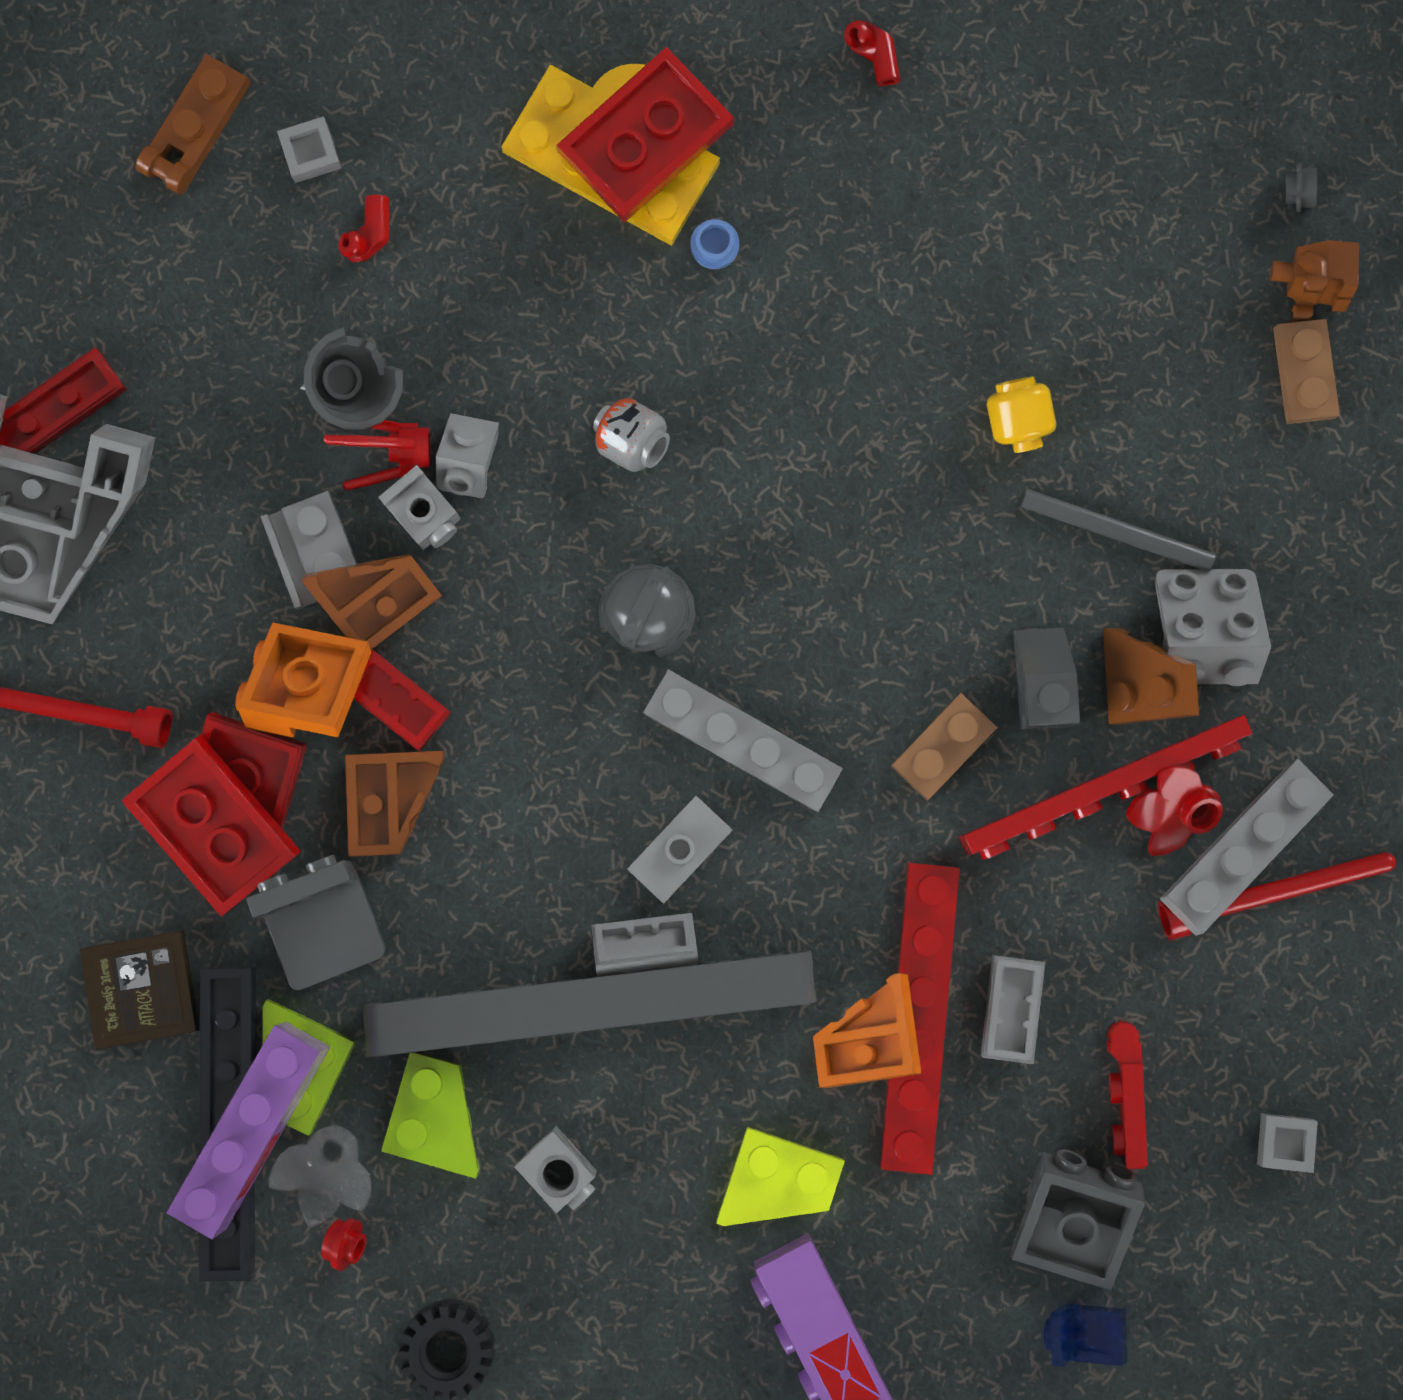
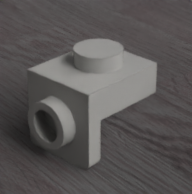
[436,413,499,498]

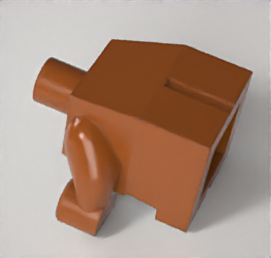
[1270,240,1359,323]

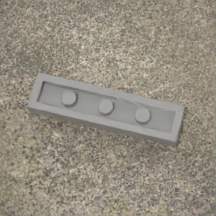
[643,669,843,813]
[1160,759,1334,936]

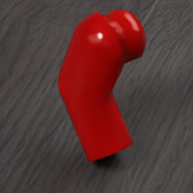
[844,20,901,87]

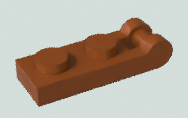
[136,54,251,195]

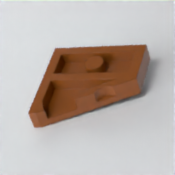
[1103,628,1199,725]

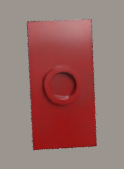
[353,649,452,752]

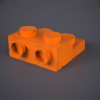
[235,623,371,738]

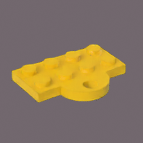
[501,64,720,246]

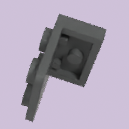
[246,855,386,990]

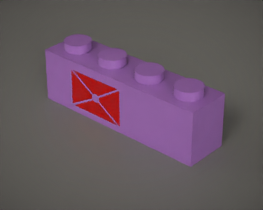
[167,1022,331,1239]
[750,1233,893,1400]

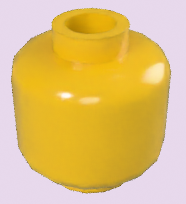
[987,376,1056,453]

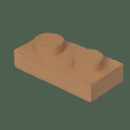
[1273,319,1340,424]
[891,693,998,801]

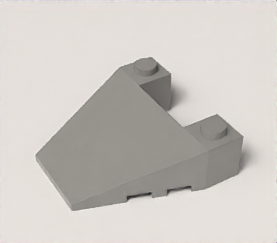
[0,395,156,624]

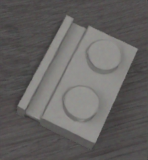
[260,491,357,611]

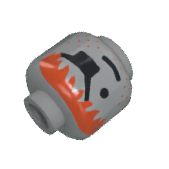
[593,398,670,472]

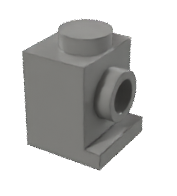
[378,465,461,550]

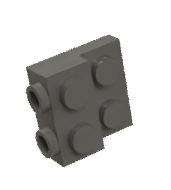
[1011,1149,1145,1290]

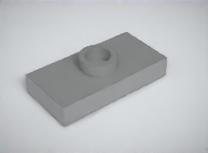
[627,796,733,904]
[591,913,699,977]
[980,955,1045,1064]

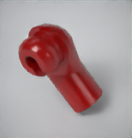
[338,195,390,262]

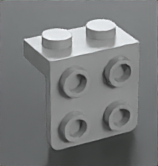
[1155,569,1271,686]

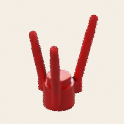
[323,420,431,490]

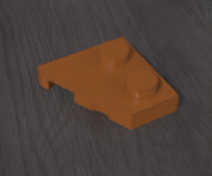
[301,554,442,650]
[345,751,445,857]

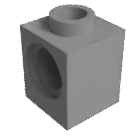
[514,1126,597,1213]

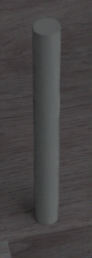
[1020,489,1216,572]

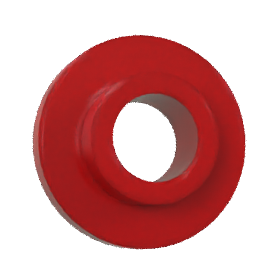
[321,1218,367,1271]

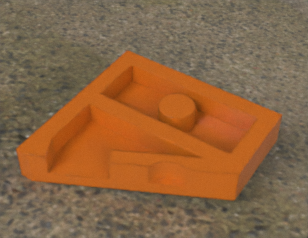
[813,973,921,1088]

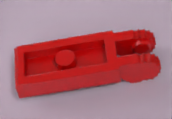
[1106,1020,1148,1169]

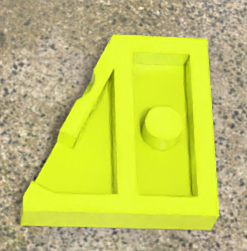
[716,1127,845,1226]

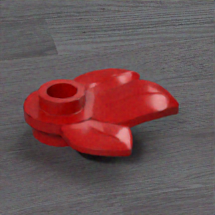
[1126,765,1223,856]

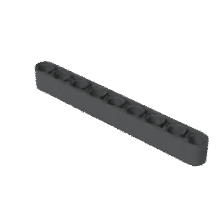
[361,950,818,1057]

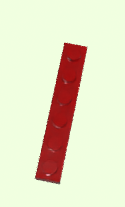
[959,715,1253,860]
[880,863,960,1175]

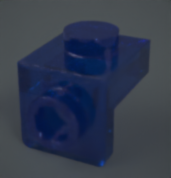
[1044,1304,1127,1367]

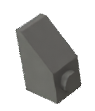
[1013,628,1080,730]

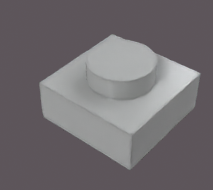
[277,116,342,183]
[1257,1113,1318,1173]

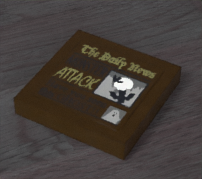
[80,930,200,1050]

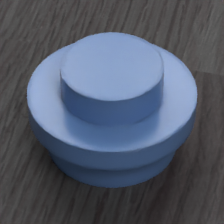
[690,219,739,269]

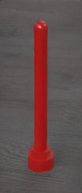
[0,687,173,749]
[1157,852,1396,941]

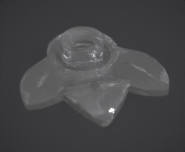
[268,1125,372,1227]

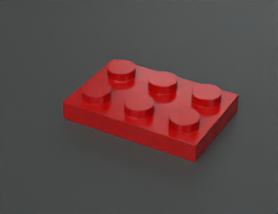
[556,47,734,223]
[121,735,301,917]

